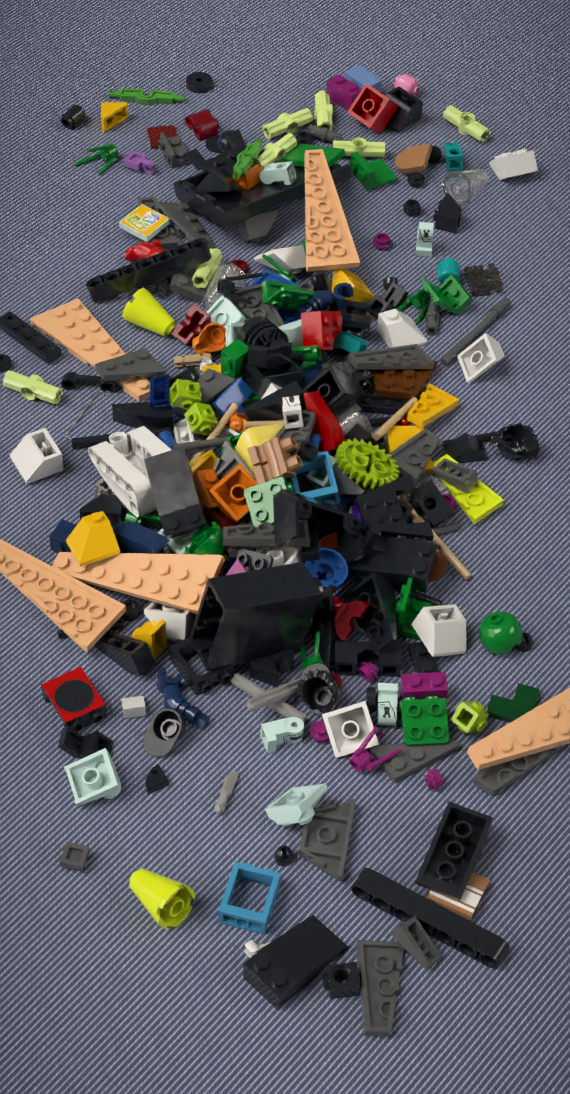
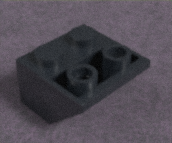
[386,87,423,132]

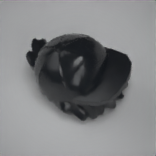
[489,423,539,460]
[296,663,340,715]

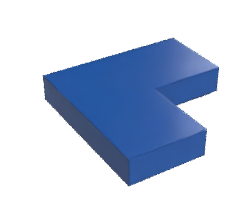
[212,377,253,433]

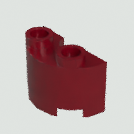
[184,109,219,141]
[170,303,212,346]
[334,600,371,641]

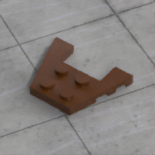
[366,361,438,399]

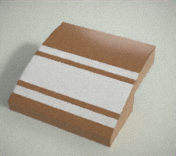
[427,872,490,920]

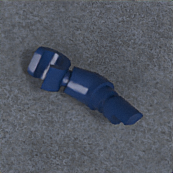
[294,283,354,321]
[156,666,210,730]

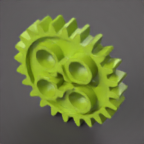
[335,438,400,489]

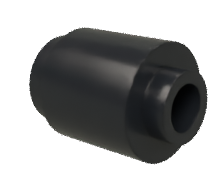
[61,105,85,129]

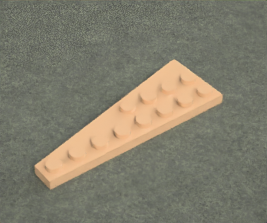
[304,149,360,272]
[30,299,156,401]
[0,539,126,652]
[52,552,225,614]
[467,688,570,770]

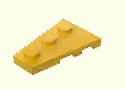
[407,383,459,428]

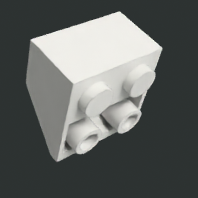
[489,148,538,180]
[10,428,64,484]
[411,604,466,657]

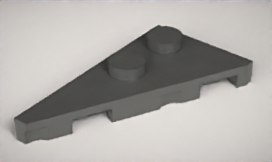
[370,740,460,783]

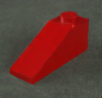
[303,391,345,452]

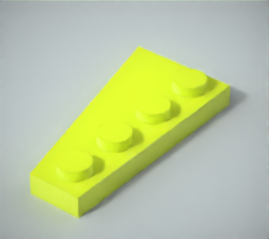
[433,454,504,525]

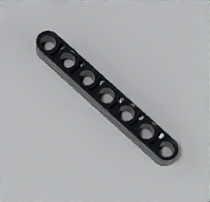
[86,238,212,302]
[351,868,510,969]

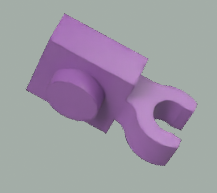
[123,151,156,175]

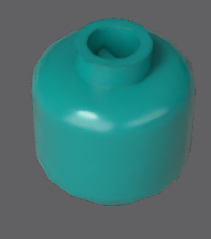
[437,258,461,284]

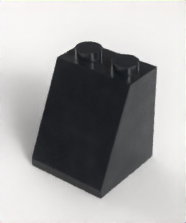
[302,365,366,420]

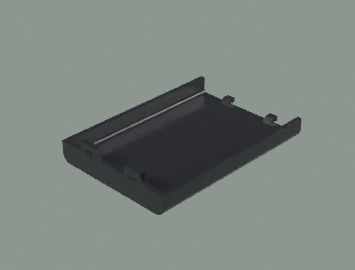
[173,137,352,228]

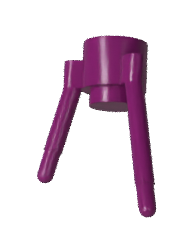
[349,727,402,773]

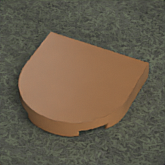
[395,143,433,173]

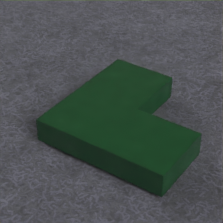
[487,683,540,723]

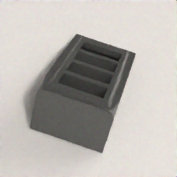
[432,458,478,493]
[391,916,442,970]

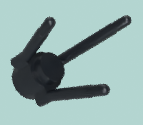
[217,273,263,304]

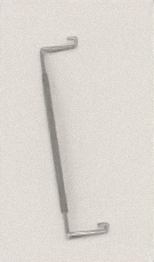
[65,390,109,439]

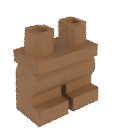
[247,437,303,484]

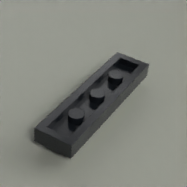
[0,311,62,364]

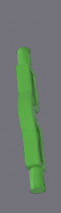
[109,88,185,105]
[232,138,263,179]

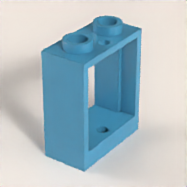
[291,451,340,505]
[218,862,281,935]

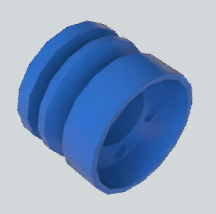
[304,548,348,597]

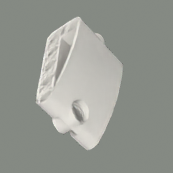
[88,426,171,517]

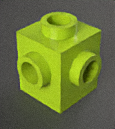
[170,379,202,410]
[184,402,218,436]
[450,700,490,734]

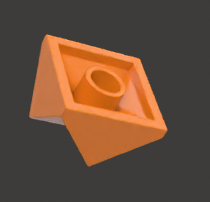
[209,464,258,522]

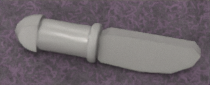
[214,771,239,814]

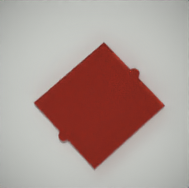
[147,125,177,149]

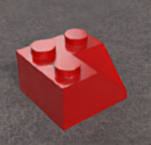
[347,83,399,134]
[301,311,342,351]

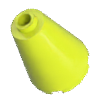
[122,288,175,337]
[129,868,195,929]

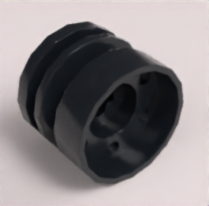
[238,316,289,347]

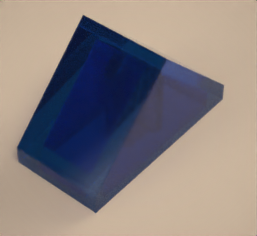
[150,374,172,407]

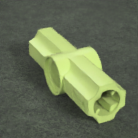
[315,91,333,131]
[443,105,490,143]
[262,108,313,139]
[253,133,297,171]
[333,137,385,159]
[192,248,223,289]
[3,370,63,404]

